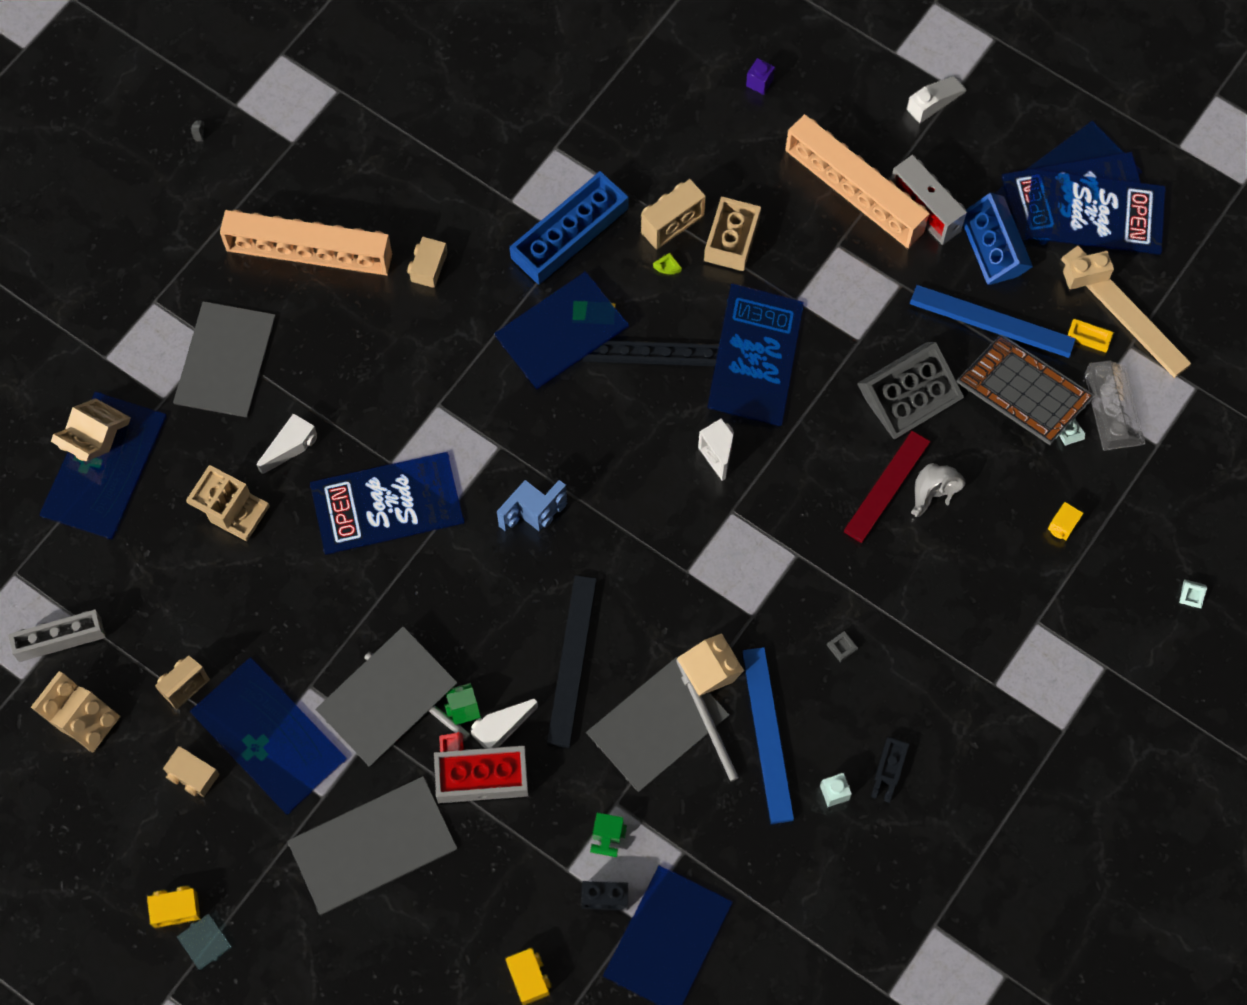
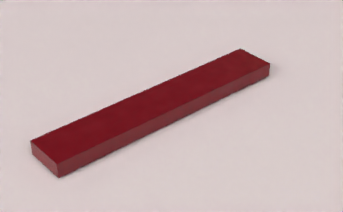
[844,431,930,543]

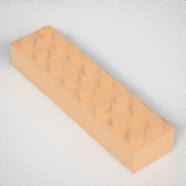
[786,114,929,249]
[220,210,392,275]

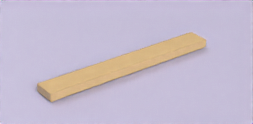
[1062,246,1191,378]

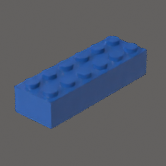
[510,171,628,285]

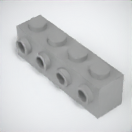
[8,610,106,662]

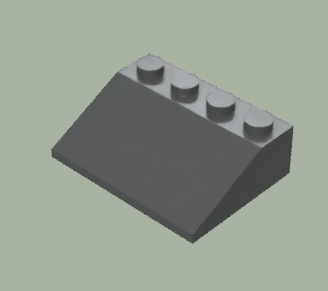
[857,342,964,439]

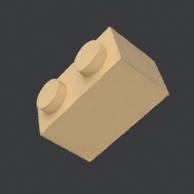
[408,237,447,288]
[1063,251,1114,289]
[163,746,219,797]

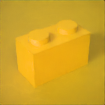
[147,886,200,928]
[506,948,551,1005]

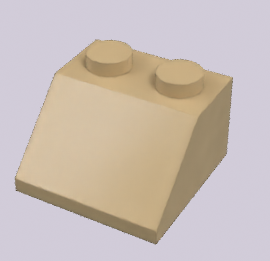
[677,634,744,696]
[155,656,210,710]

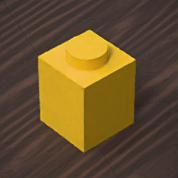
[1048,502,1083,540]

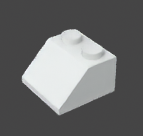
[698,419,734,480]

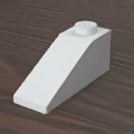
[907,76,966,123]
[257,414,317,474]
[471,699,538,749]

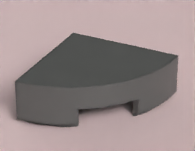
[191,121,204,141]

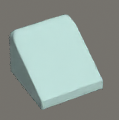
[1179,580,1207,608]

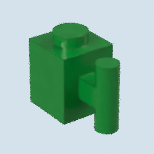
[445,683,481,725]
[590,813,627,858]

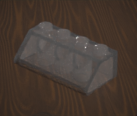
[1085,361,1145,450]

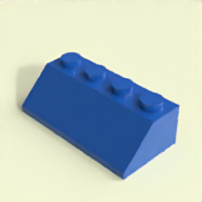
[963,193,1033,285]

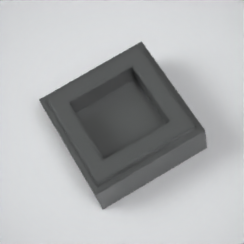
[827,631,858,662]

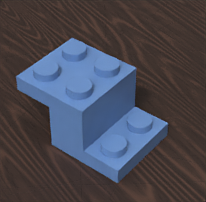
[497,480,567,531]

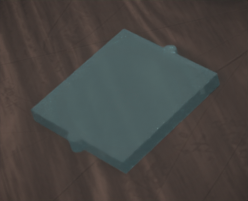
[177,914,231,970]

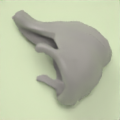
[911,463,965,517]

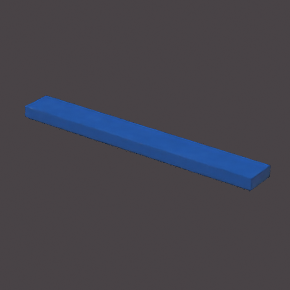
[910,285,1076,358]
[742,648,794,824]

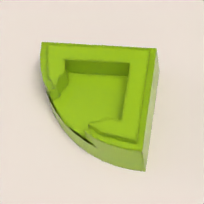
[653,253,682,274]

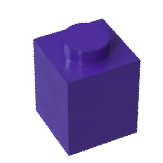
[746,58,775,95]

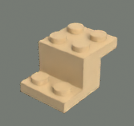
[51,398,131,462]
[186,465,270,541]
[31,672,121,752]

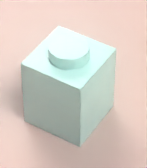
[820,773,851,807]

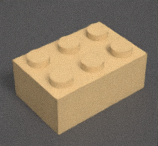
[641,179,705,250]
[704,197,761,271]

